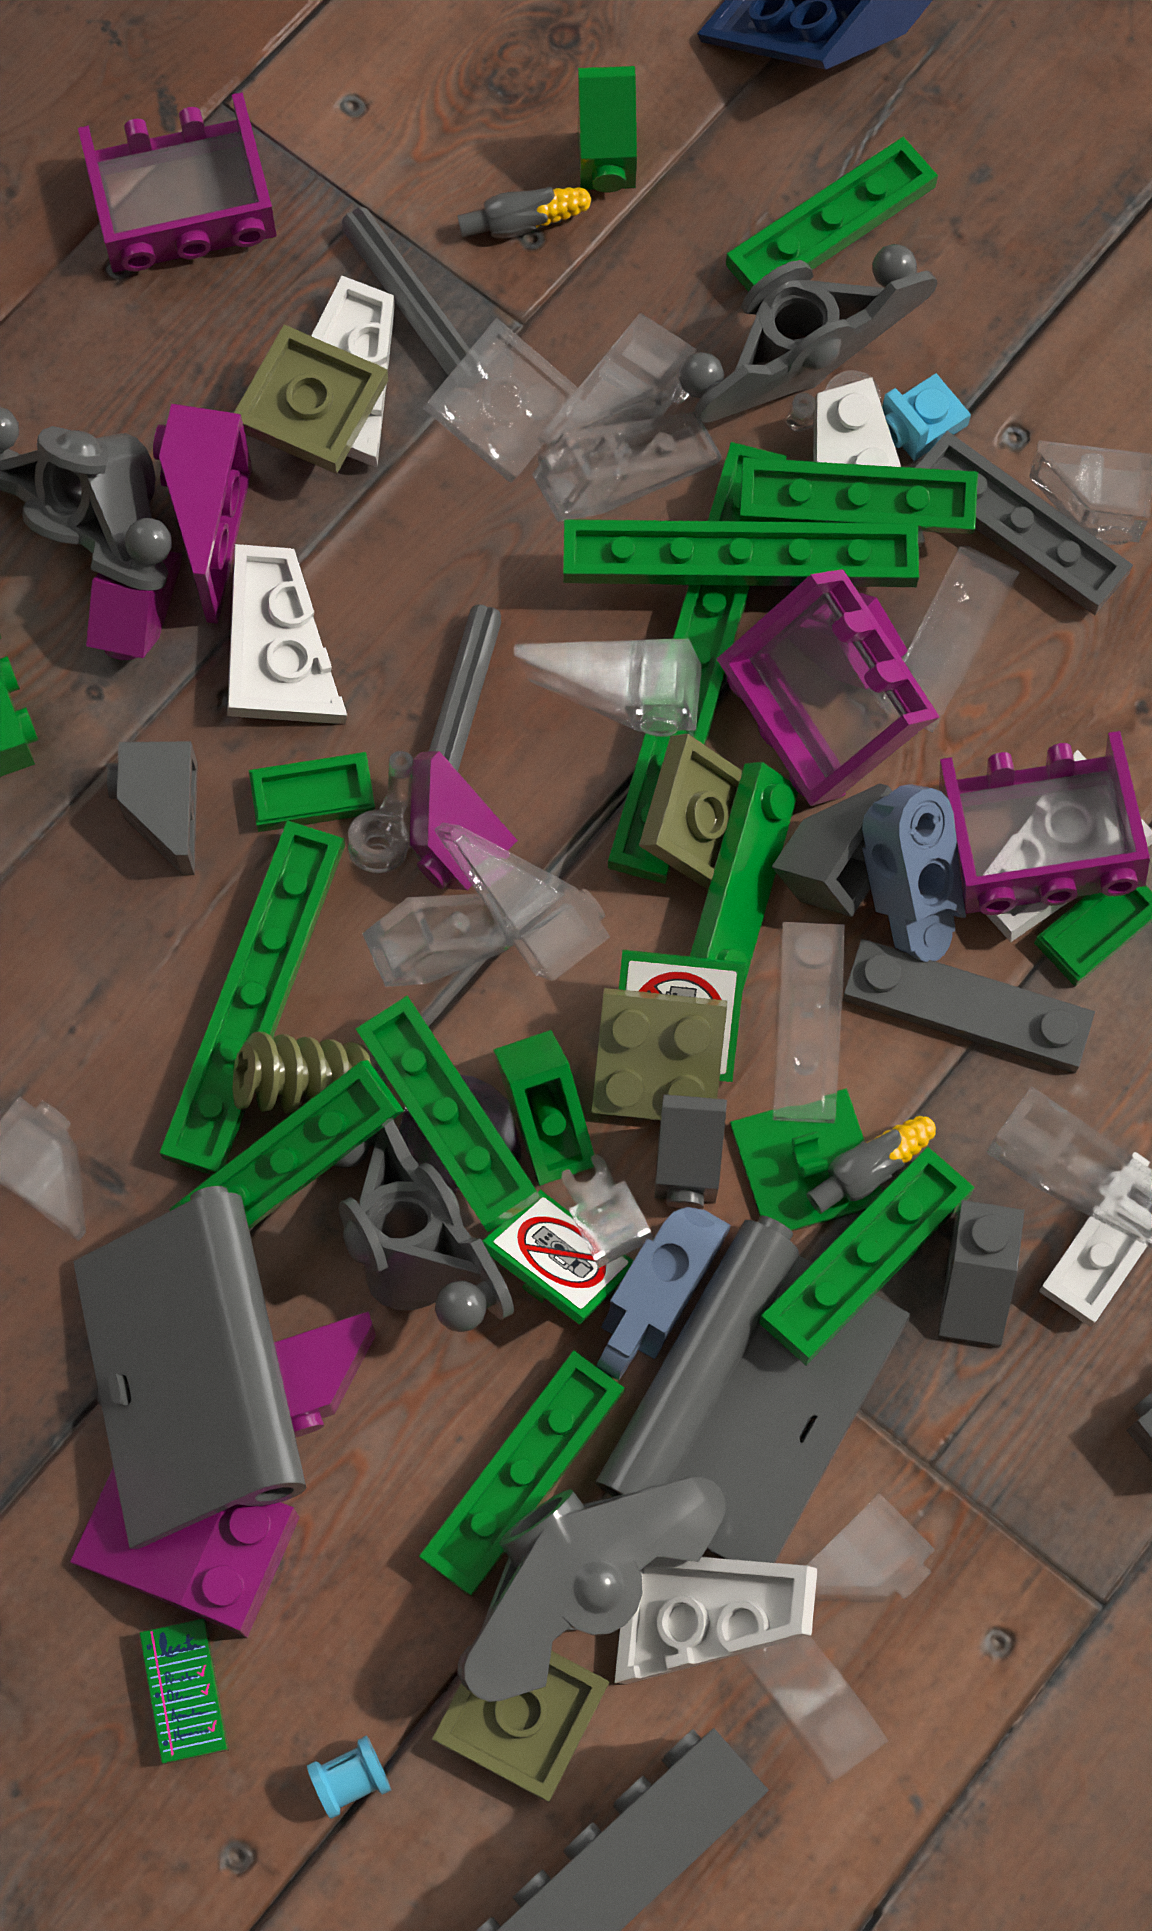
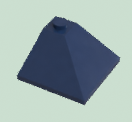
[697,0,933,70]

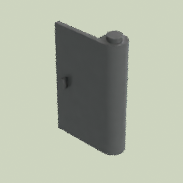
[73,1186,307,1549]
[595,1216,910,1563]

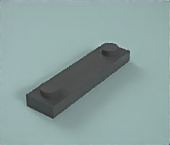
[915,431,1133,615]
[842,938,1095,1073]

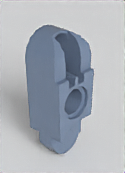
[862,784,966,962]
[596,1207,731,1380]

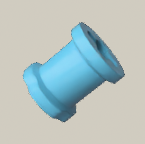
[307,1735,391,1819]

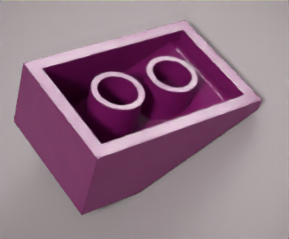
[153,404,252,624]
[70,1467,300,1638]

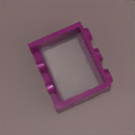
[78,92,277,273]
[717,569,940,806]
[939,731,1150,915]

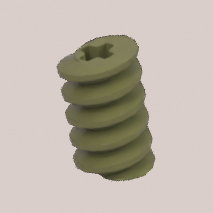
[233,1031,371,1114]

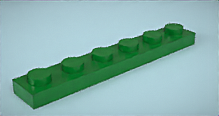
[563,519,919,588]
[160,820,345,1175]

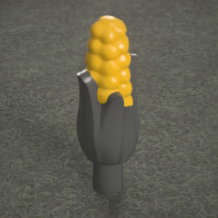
[457,187,591,239]
[806,1116,936,1214]

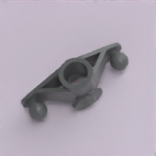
[678,244,938,423]
[0,407,172,591]
[334,1120,514,1332]
[458,1476,726,1702]

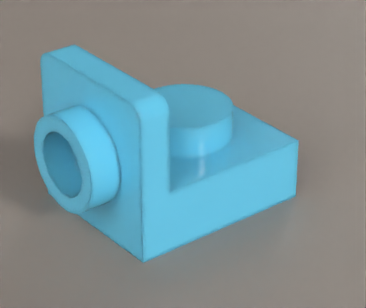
[882,373,971,461]

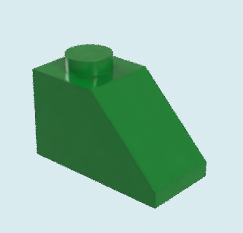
[577,66,637,193]
[493,1030,598,1186]

